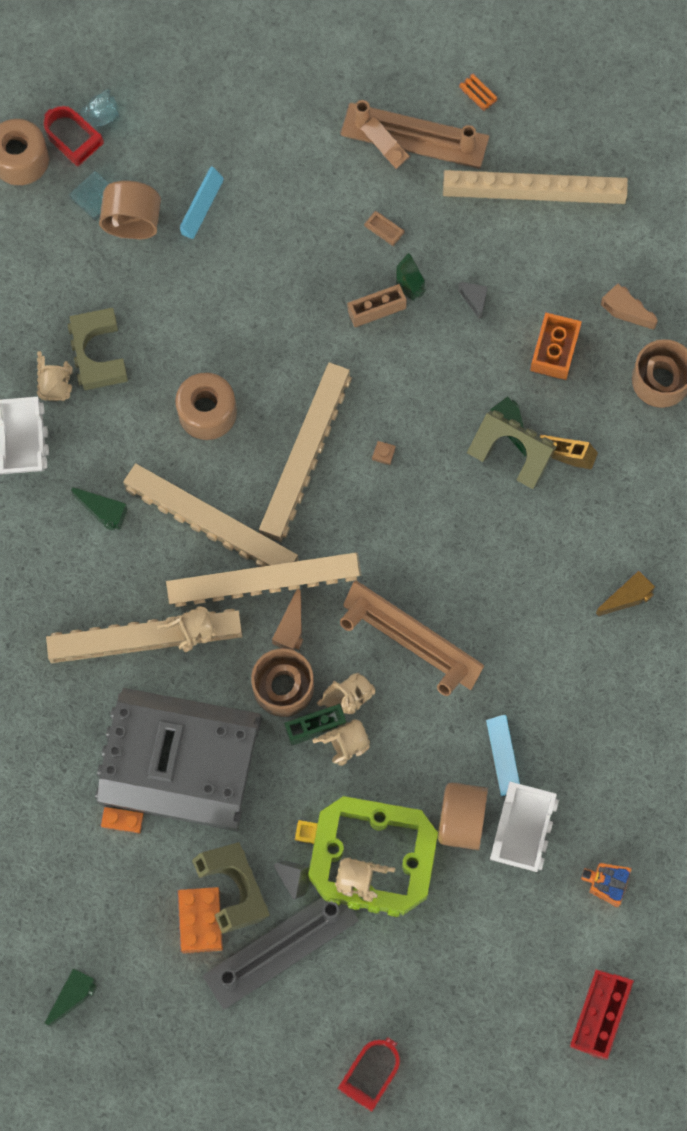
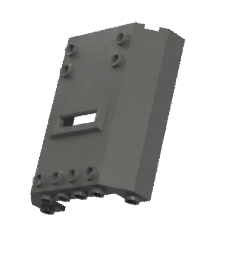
[95,688,262,832]

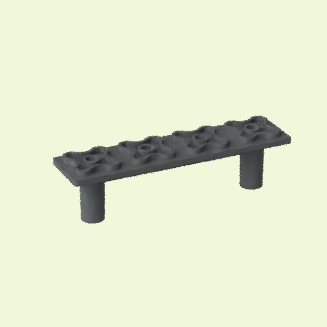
[203,897,359,1010]

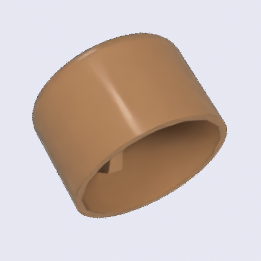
[0,119,49,185]
[99,181,161,239]
[632,339,687,408]
[175,373,237,440]
[251,649,314,717]
[438,782,488,850]

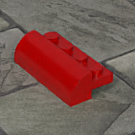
[570,969,634,1060]

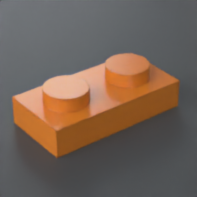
[101,807,144,833]

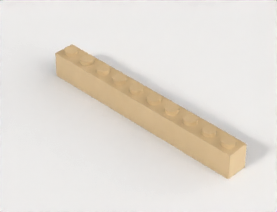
[443,170,628,204]
[259,363,352,542]
[123,463,299,567]
[166,553,362,607]
[46,609,242,663]

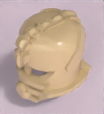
[37,351,72,401]
[156,607,216,652]
[317,673,376,714]
[312,719,370,766]
[335,858,395,902]

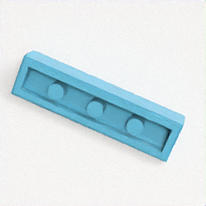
[180,166,224,239]
[486,715,520,797]

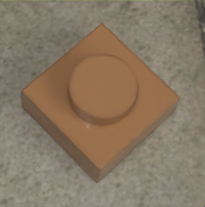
[372,441,396,465]

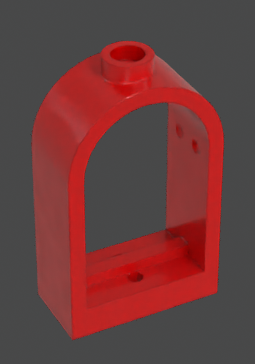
[44,106,104,167]
[337,1037,400,1112]

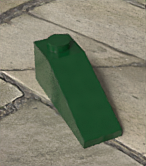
[396,253,426,301]
[490,396,527,457]
[71,487,128,530]
[284,704,347,746]
[44,968,97,1027]

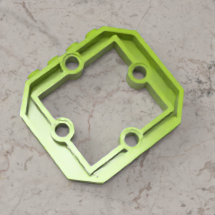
[308,796,438,917]

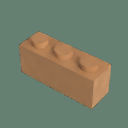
[347,284,406,328]

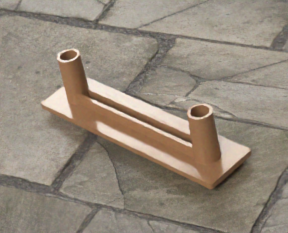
[341,100,489,168]
[340,580,484,696]

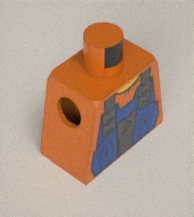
[581,863,631,907]

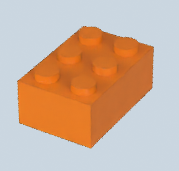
[530,312,582,380]
[178,887,223,953]

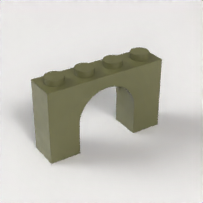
[67,308,128,390]
[467,410,557,489]
[192,842,270,934]

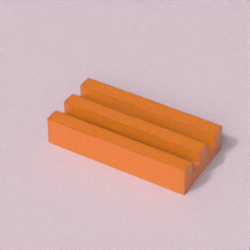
[460,74,497,111]

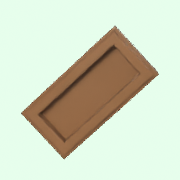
[364,211,404,246]

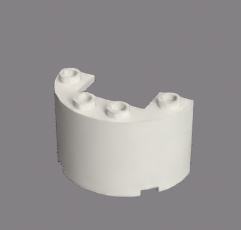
[0,397,49,475]
[490,782,559,872]

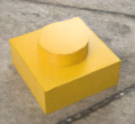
[295,820,318,844]

